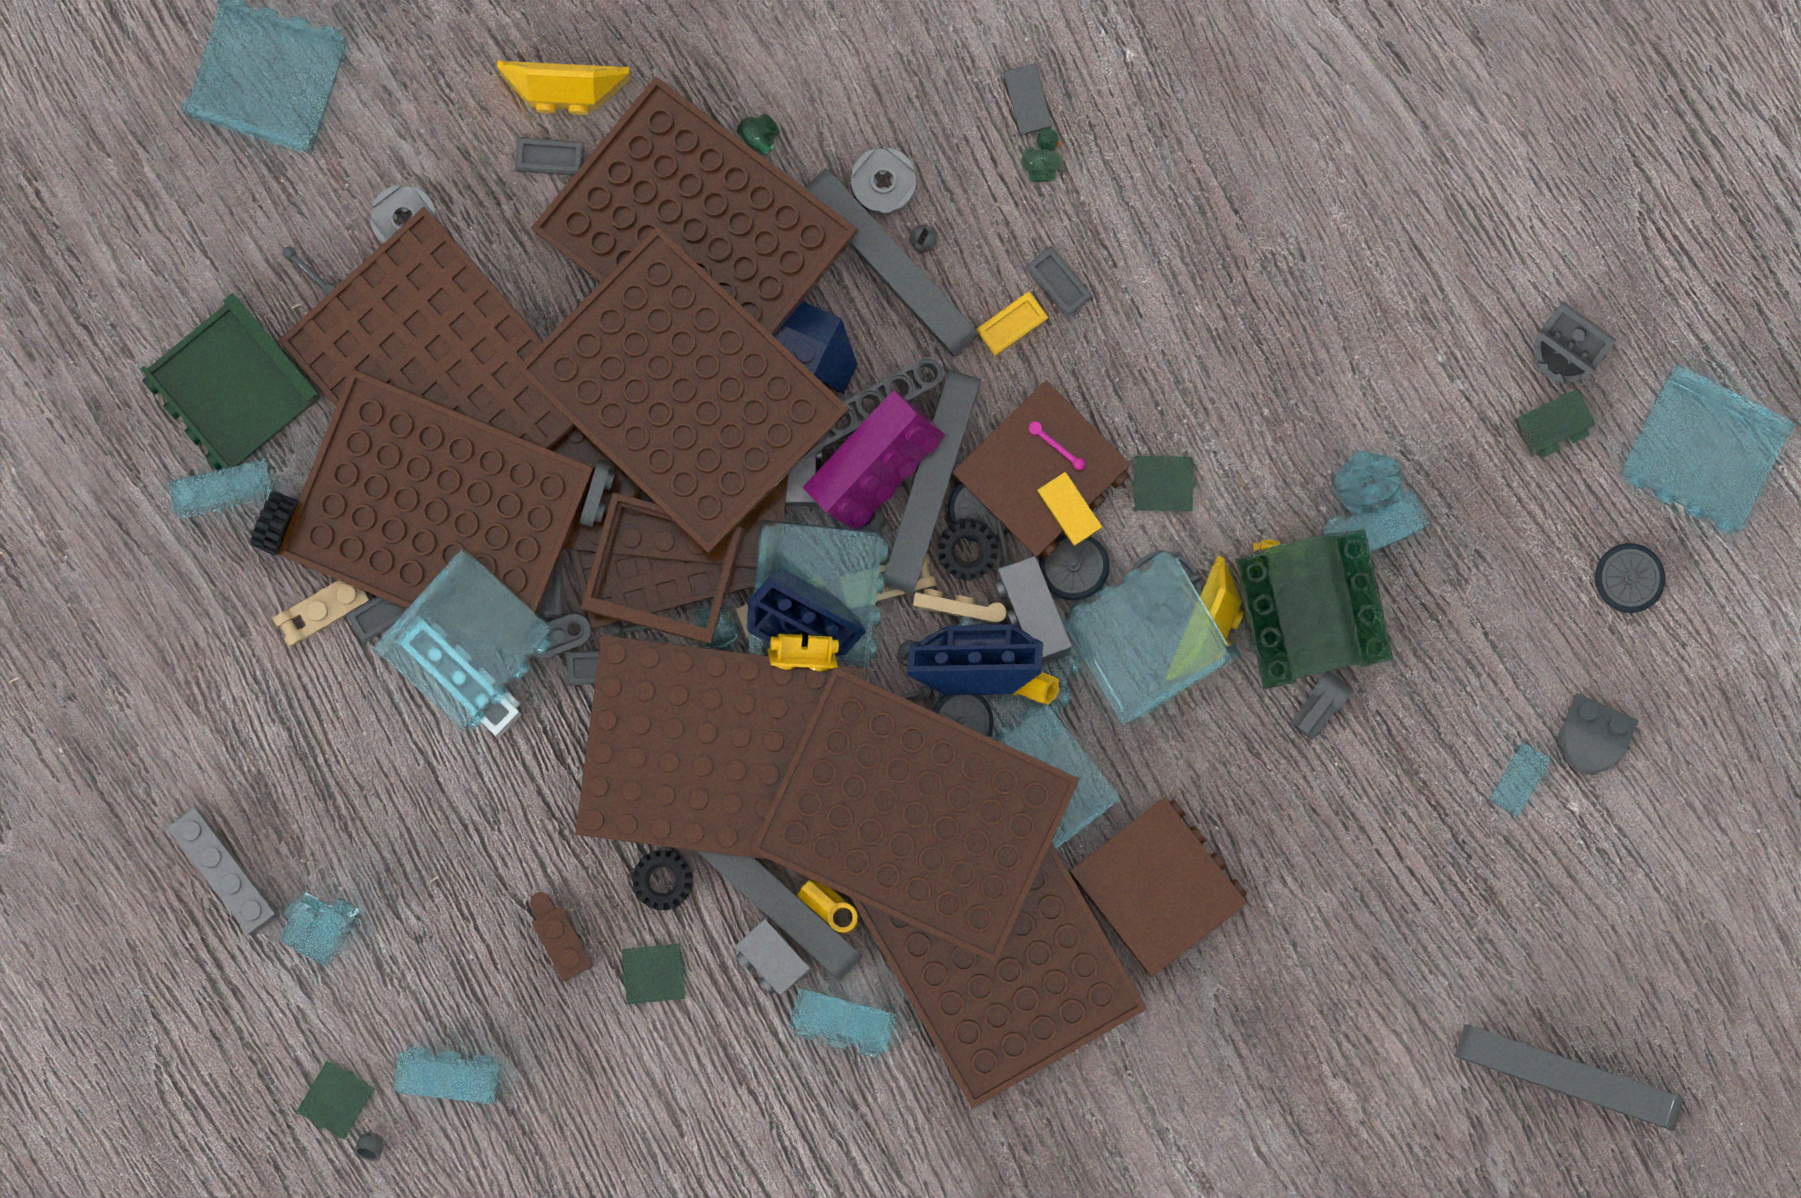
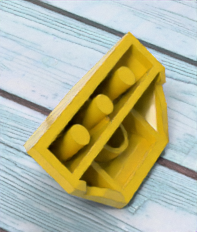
[497,60,631,115]
[1165,556,1244,683]

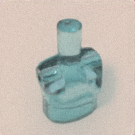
[693,602,740,652]

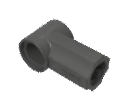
[1290,670,1354,740]

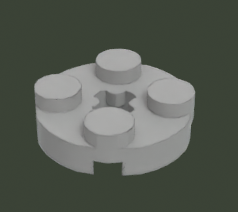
[851,148,916,215]
[370,185,436,244]

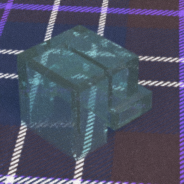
[278,891,361,966]

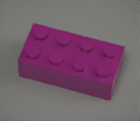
[803,390,946,532]

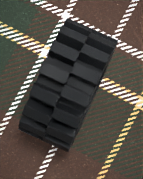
[250,491,299,556]
[938,519,998,581]
[632,850,693,911]

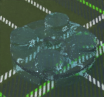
[1335,451,1403,514]

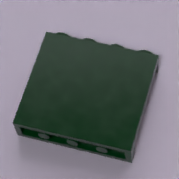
[140,293,321,474]

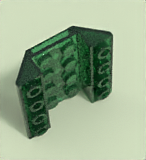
[1235,529,1393,690]

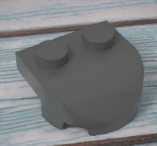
[1535,301,1616,383]
[1558,693,1638,775]

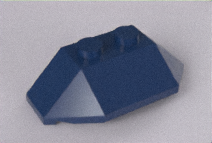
[774,301,858,394]
[747,569,867,656]
[907,624,1044,695]

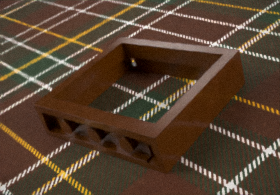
[581,489,744,645]

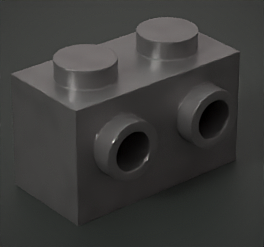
[735,919,810,996]

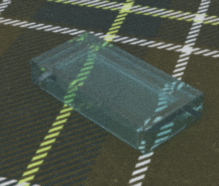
[1488,742,1551,817]

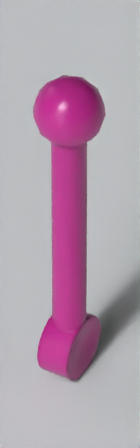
[1029,421,1086,471]

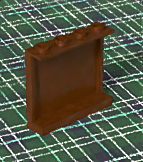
[951,380,1131,559]
[1069,797,1247,978]

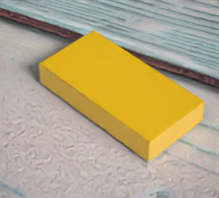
[976,291,1048,357]
[1037,472,1102,546]

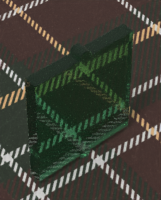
[1131,456,1196,512]
[621,943,686,1005]
[296,1061,375,1140]

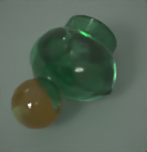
[736,114,780,155]
[1021,129,1062,183]

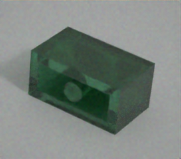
[1514,389,1596,458]

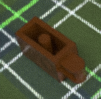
[530,892,594,982]

